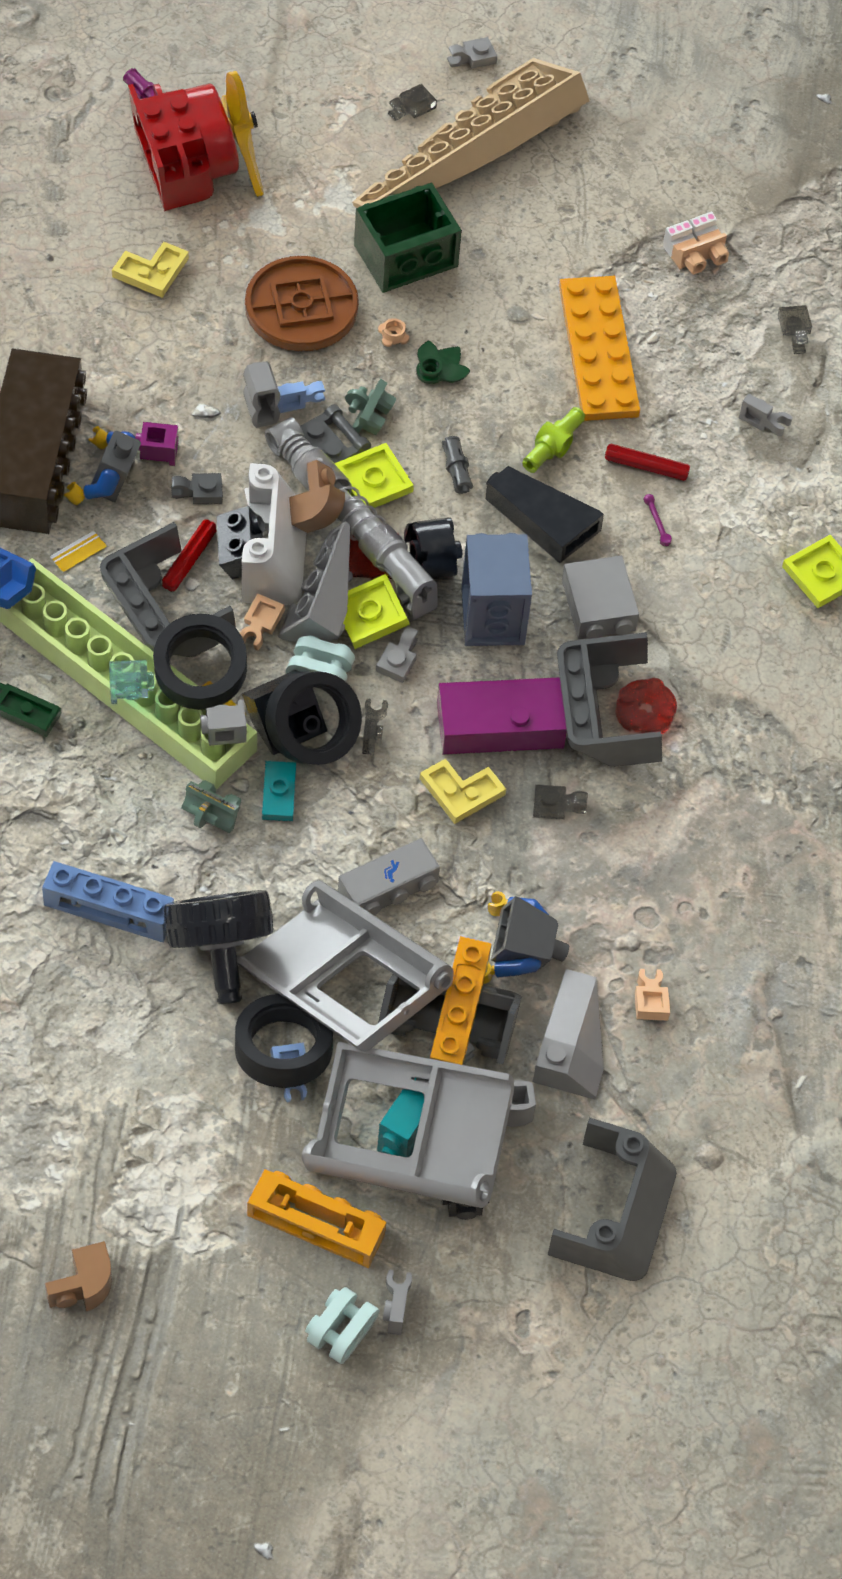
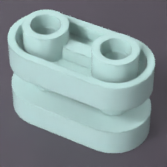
[286,635,355,681]
[305,1287,380,1364]

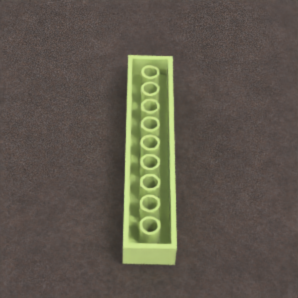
[0,558,257,790]

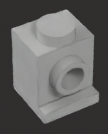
[200,700,247,746]

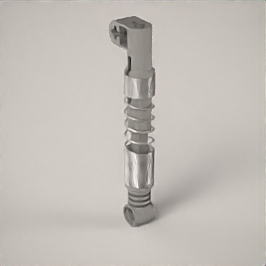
[265,417,438,622]

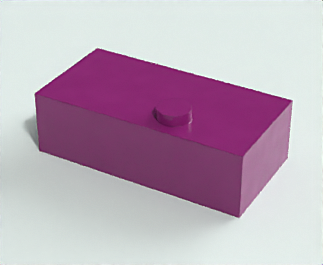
[437,677,567,755]

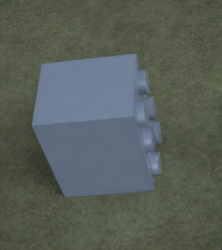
[461,533,532,646]

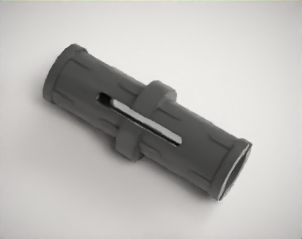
[442,436,473,494]

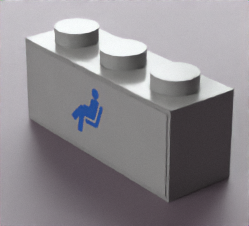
[338,838,440,916]

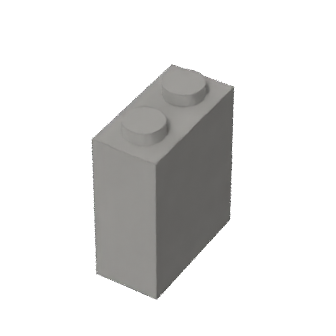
[562,555,639,639]

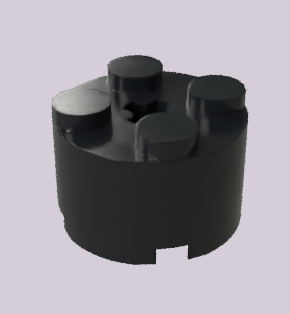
[404,517,463,580]

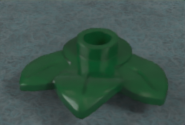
[416,340,470,384]

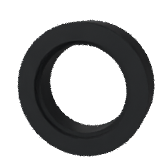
[153,613,247,710]
[265,672,362,765]
[235,993,333,1088]

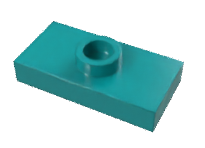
[262,761,296,821]

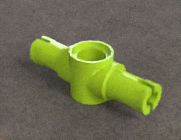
[522,407,585,473]

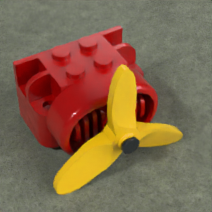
[128,71,264,211]

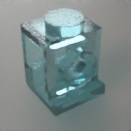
[109,660,154,704]

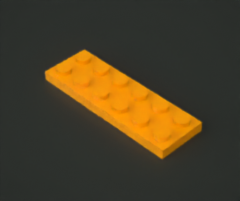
[559,276,640,421]

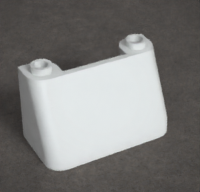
[242,463,306,605]

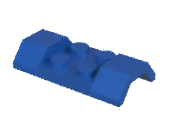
[0,548,36,609]

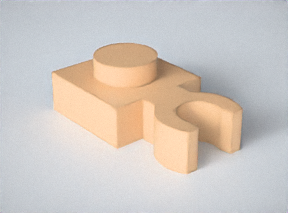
[240,593,285,650]
[634,969,670,1021]

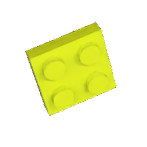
[335,443,414,510]
[782,535,842,608]
[343,574,410,649]

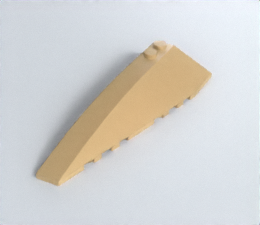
[352,58,589,208]

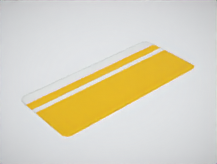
[50,531,106,572]

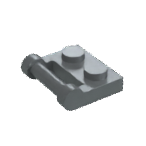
[300,404,372,464]

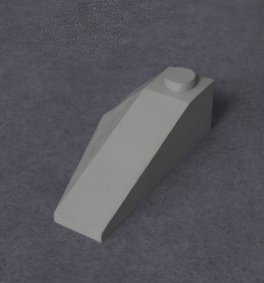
[278,521,350,642]
[533,969,604,1100]

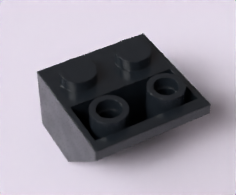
[242,670,328,755]

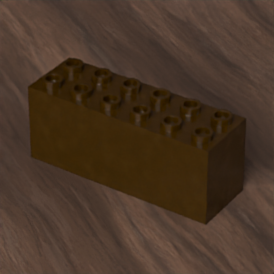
[0,348,87,534]

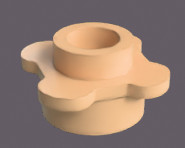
[378,318,409,347]

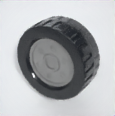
[164,890,274,1004]

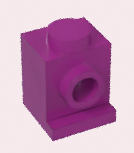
[135,422,179,466]

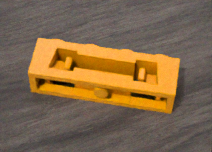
[430,936,492,1065]
[247,1169,387,1268]

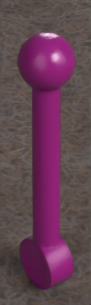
[643,494,672,546]

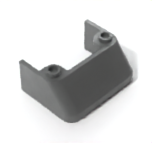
[100,522,236,657]
[557,632,662,767]
[378,974,522,1065]
[548,1117,677,1281]

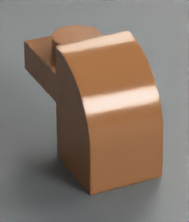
[289,460,345,533]
[45,1241,112,1311]

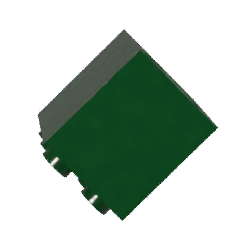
[354,182,462,293]

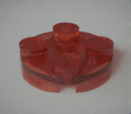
[615,678,677,734]

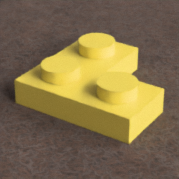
[112,241,189,298]
[420,758,506,824]

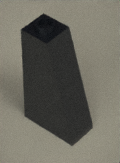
[485,466,604,563]

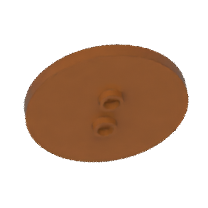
[245,256,359,351]

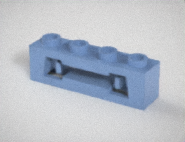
[42,861,174,943]

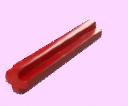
[605,444,690,481]
[162,519,217,592]

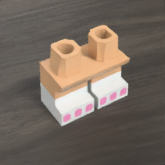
[663,211,729,275]

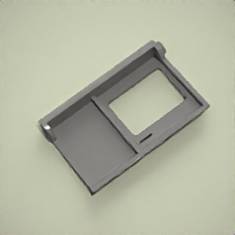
[237,880,453,1051]
[302,1042,514,1208]

